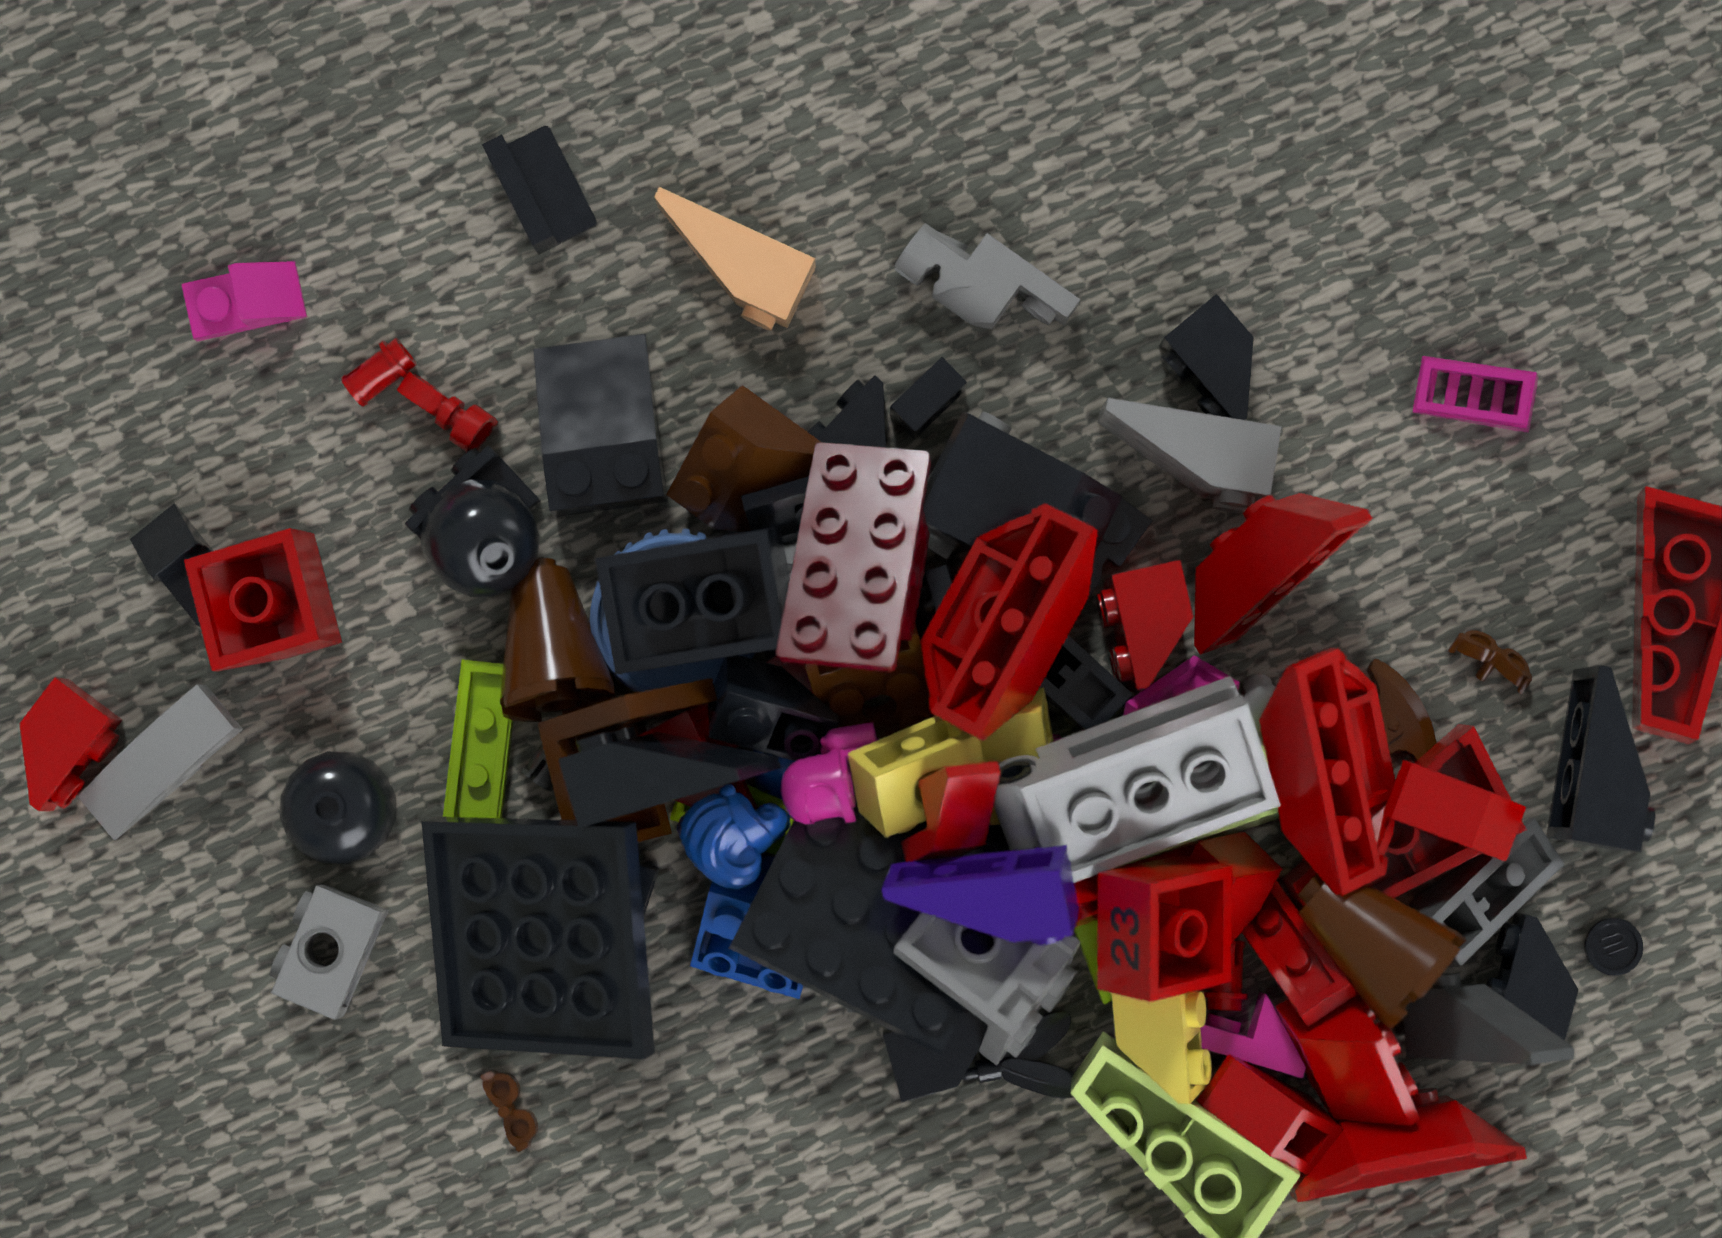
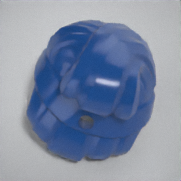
[676,784,790,890]

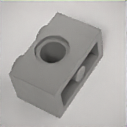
[270,884,389,1020]

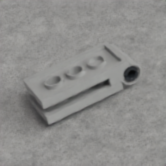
[993,676,1281,883]

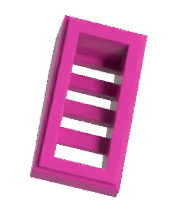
[1412,356,1538,433]

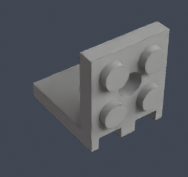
[893,912,1080,1065]

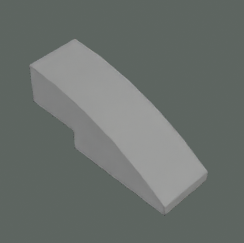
[78,684,243,840]

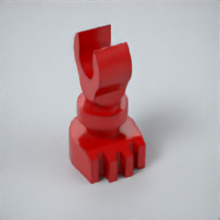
[396,371,499,453]

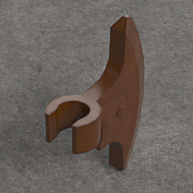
[1366,659,1436,763]

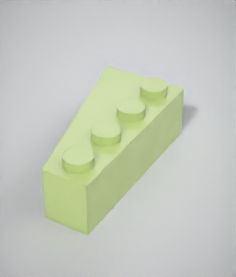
[1071,1031,1300,1238]

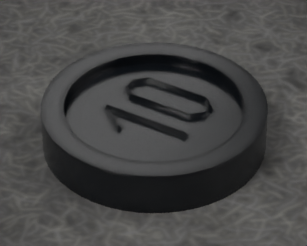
[1584,918,1643,976]

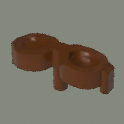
[1448,630,1532,695]
[481,1069,538,1153]

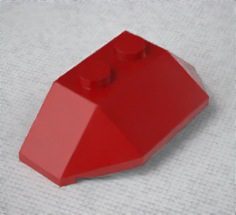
[1194,493,1373,655]
[921,503,1098,741]
[1259,648,1396,895]
[1290,1088,1527,1202]

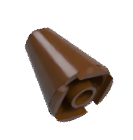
[500,558,615,722]
[1297,873,1467,1029]

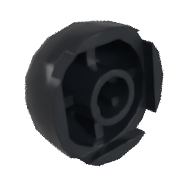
[420,479,540,597]
[280,751,396,864]

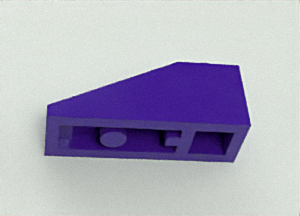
[882,845,1079,945]

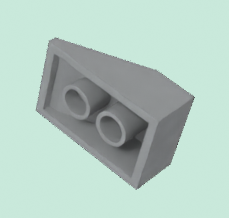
[1098,398,1282,514]

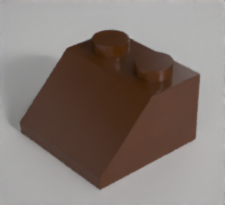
[666,385,821,532]

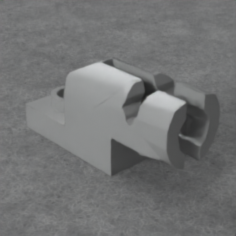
[894,223,1080,329]

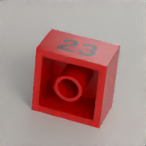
[1097,855,1232,1002]

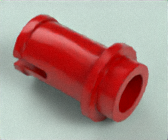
[341,338,417,407]
[1203,941,1248,1011]

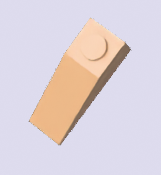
[654,187,816,331]

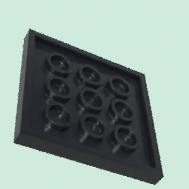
[729,785,1010,1055]
[421,816,655,1060]

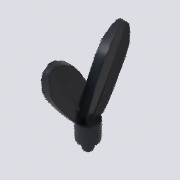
[962,1011,1074,1099]

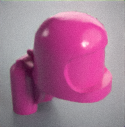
[781,722,879,825]

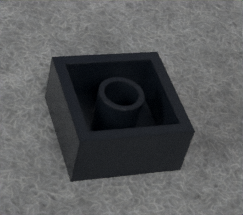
[890,357,967,440]

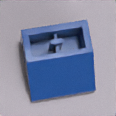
[690,854,803,999]

